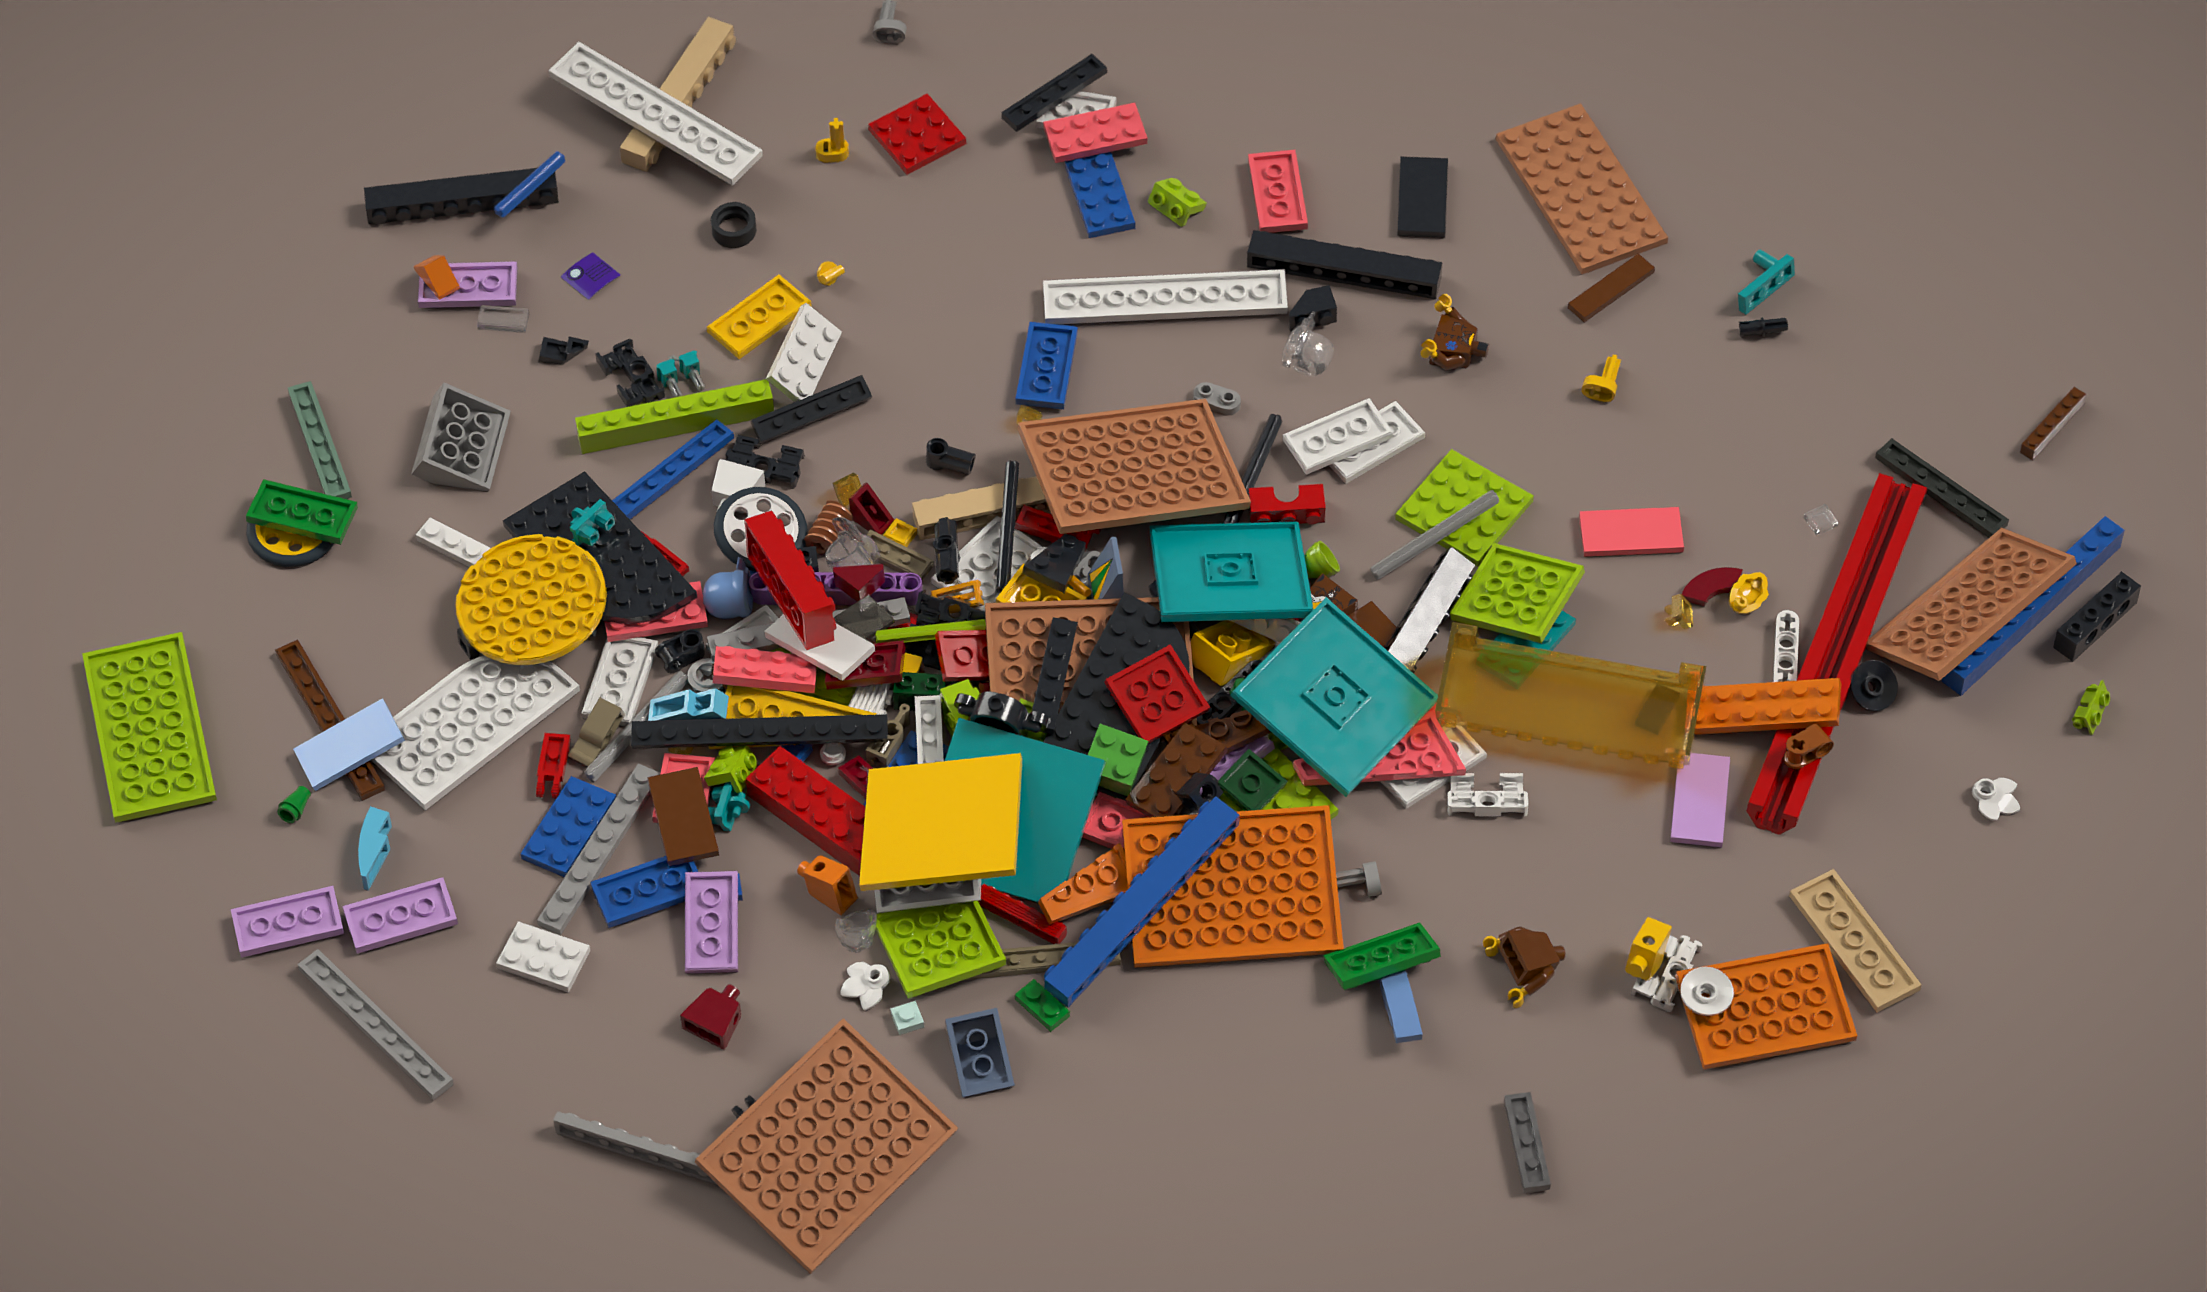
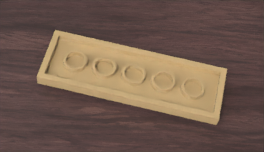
[1789,869,1922,1013]

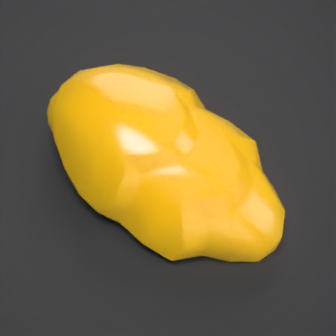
[1729,572,1769,614]

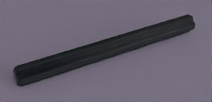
[1222,414,1282,524]
[996,460,1019,593]

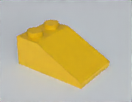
[996,564,1087,603]
[1191,620,1276,686]

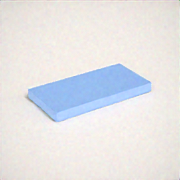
[293,698,405,791]

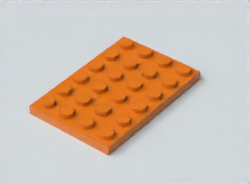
[1675,943,1858,1070]

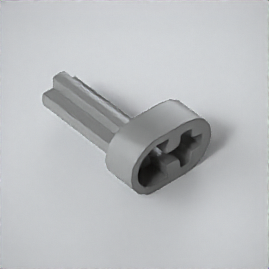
[873,0,907,43]
[1336,861,1382,897]

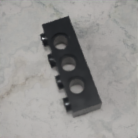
[2053,571,2141,662]

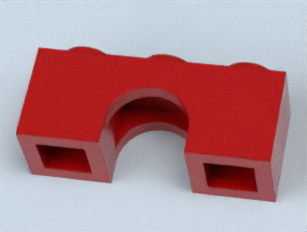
[1249,484,1326,524]

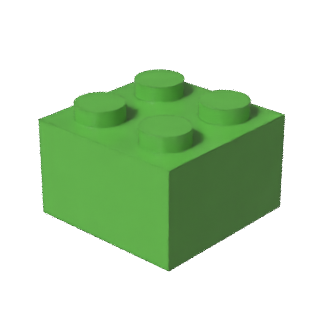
[1088,724,1148,796]

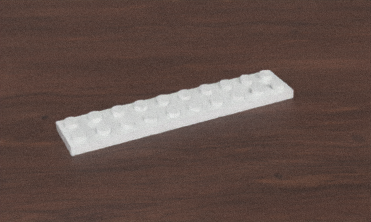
[549,42,763,186]
[1043,270,1288,324]

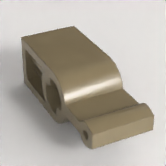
[568,697,625,767]
[866,704,911,768]

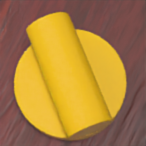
[817,261,845,286]

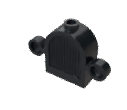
[954,692,1050,737]

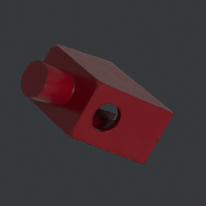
[680,984,741,1050]

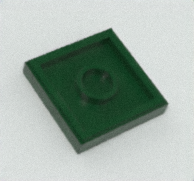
[1218,749,1288,811]

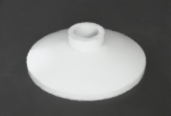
[1680,967,1734,1016]

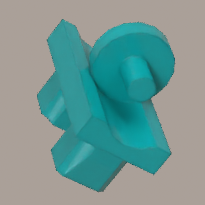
[570,499,615,546]
[708,782,750,831]

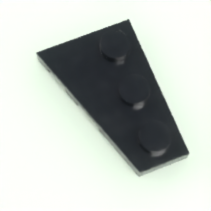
[1023,533,1086,594]

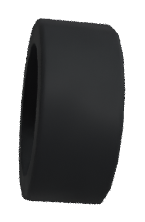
[711,202,757,248]

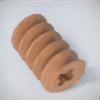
[804,500,853,554]

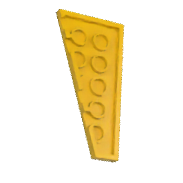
[709,685,877,750]

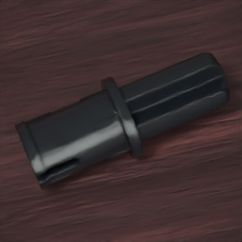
[1739,317,1788,337]

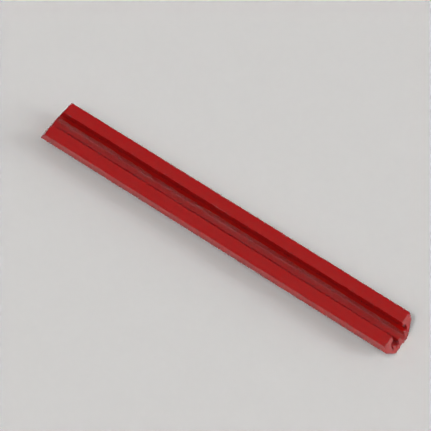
[1746,473,1927,835]

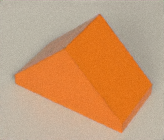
[414,255,460,300]

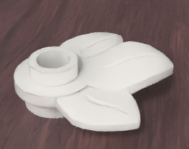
[1972,778,2020,821]
[841,962,890,1011]

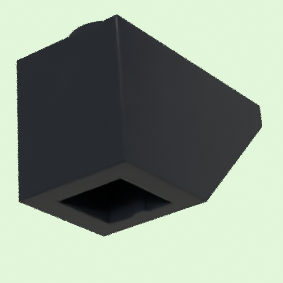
[1289,285,1337,332]

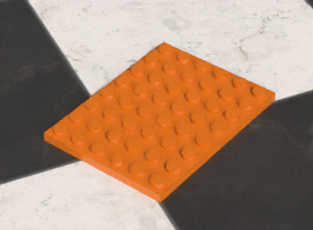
[1122,805,1344,968]

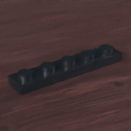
[1001,54,1107,132]
[750,375,872,444]
[1032,617,1078,734]

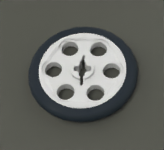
[714,487,808,572]

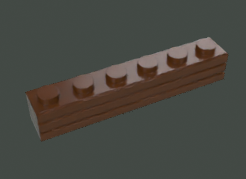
[2020,387,2087,461]

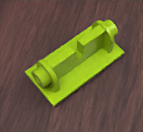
[2072,680,2110,735]

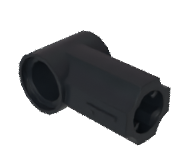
[926,438,976,475]

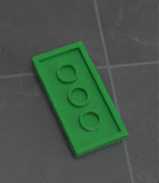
[246,479,358,545]
[1324,922,1441,990]

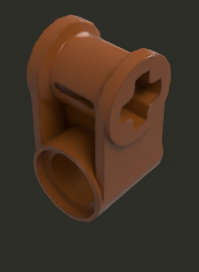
[1784,724,1834,769]

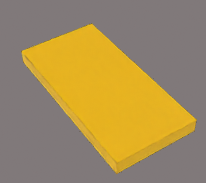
[707,274,812,360]

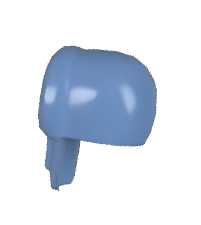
[703,557,753,619]

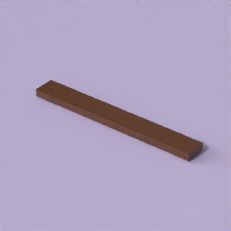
[275,639,385,801]

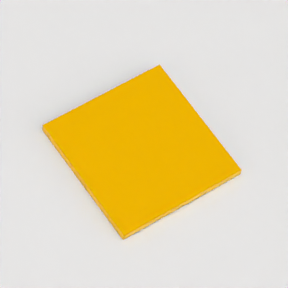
[859,753,1022,891]

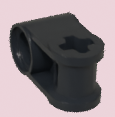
[655,629,705,674]

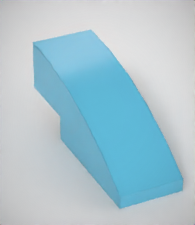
[648,688,729,721]
[358,806,392,891]

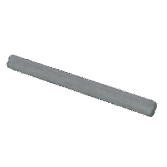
[1370,490,1499,579]
[585,671,688,781]

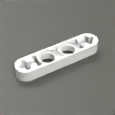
[1773,610,1799,682]

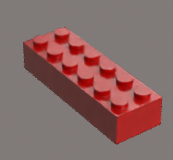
[744,510,837,650]
[746,746,866,876]

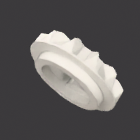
[687,658,723,692]

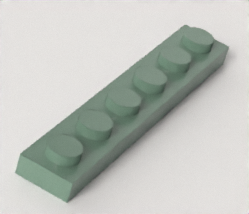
[288,381,352,499]

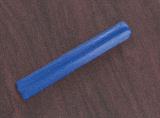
[494,151,565,218]

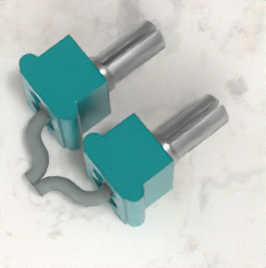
[656,350,705,398]

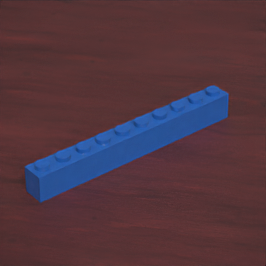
[1941,516,2125,696]
[1044,796,1240,1008]

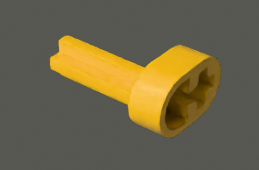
[815,118,849,163]
[1581,354,1621,402]

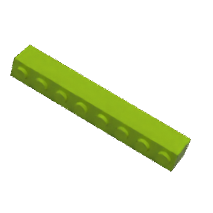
[575,379,774,454]

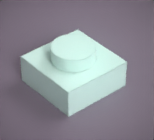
[891,1001,924,1035]

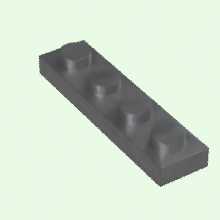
[1504,1092,1551,1193]

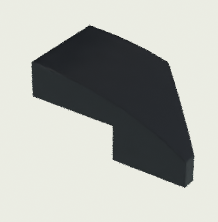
[538,336,589,365]

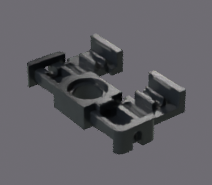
[596,339,665,407]
[724,435,805,489]
[915,590,985,626]

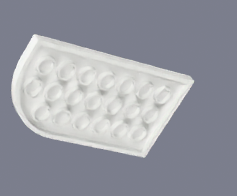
[371,655,580,810]

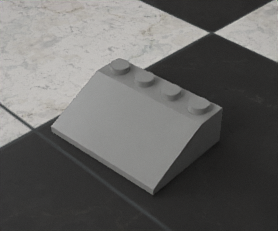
[411,382,511,491]

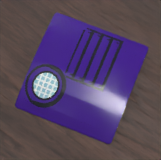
[561,252,621,300]

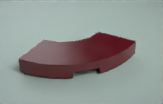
[1680,567,1743,607]

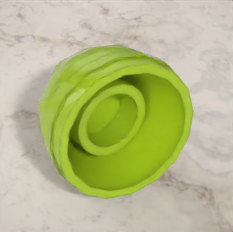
[1304,541,1340,579]

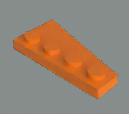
[1038,843,1128,925]

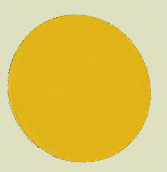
[455,534,607,665]

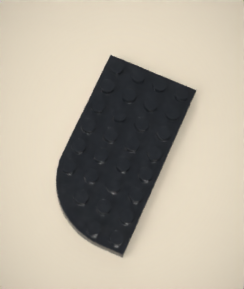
[502,471,698,624]
[1043,592,1190,801]

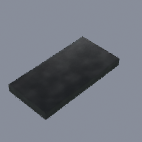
[1397,156,1448,238]

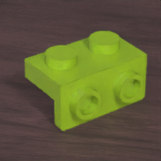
[1148,178,1207,227]
[704,746,757,793]

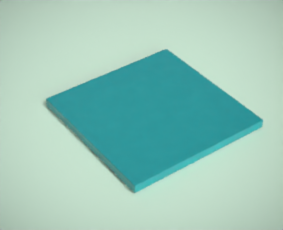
[1149,522,1314,622]
[1230,597,1441,797]
[945,718,1106,903]

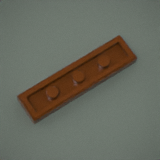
[1568,253,1655,323]

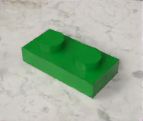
[1015,979,1070,1032]

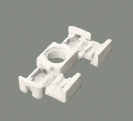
[1447,773,1528,816]
[1631,935,1702,1012]

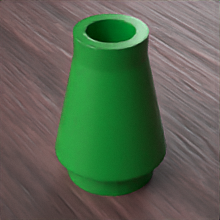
[277,786,311,823]

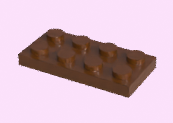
[1125,723,1228,818]

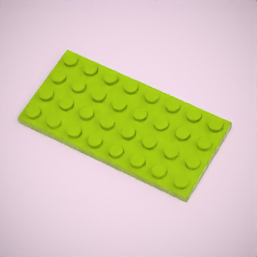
[82,632,217,823]

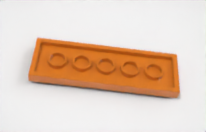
[1685,678,1841,735]

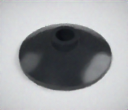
[1850,660,1898,711]

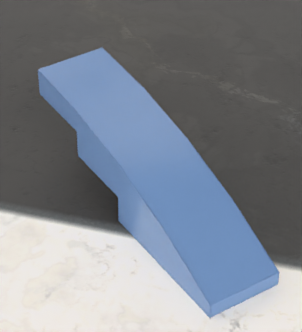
[1379,971,1423,1043]

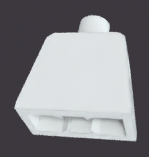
[712,459,765,513]

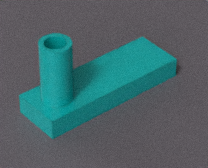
[1738,249,1795,315]

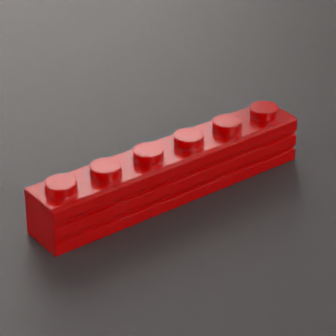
[978,884,1067,944]

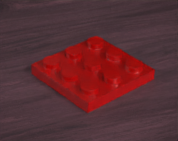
[868,93,966,175]
[1104,644,1211,744]

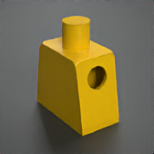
[1625,917,1672,981]

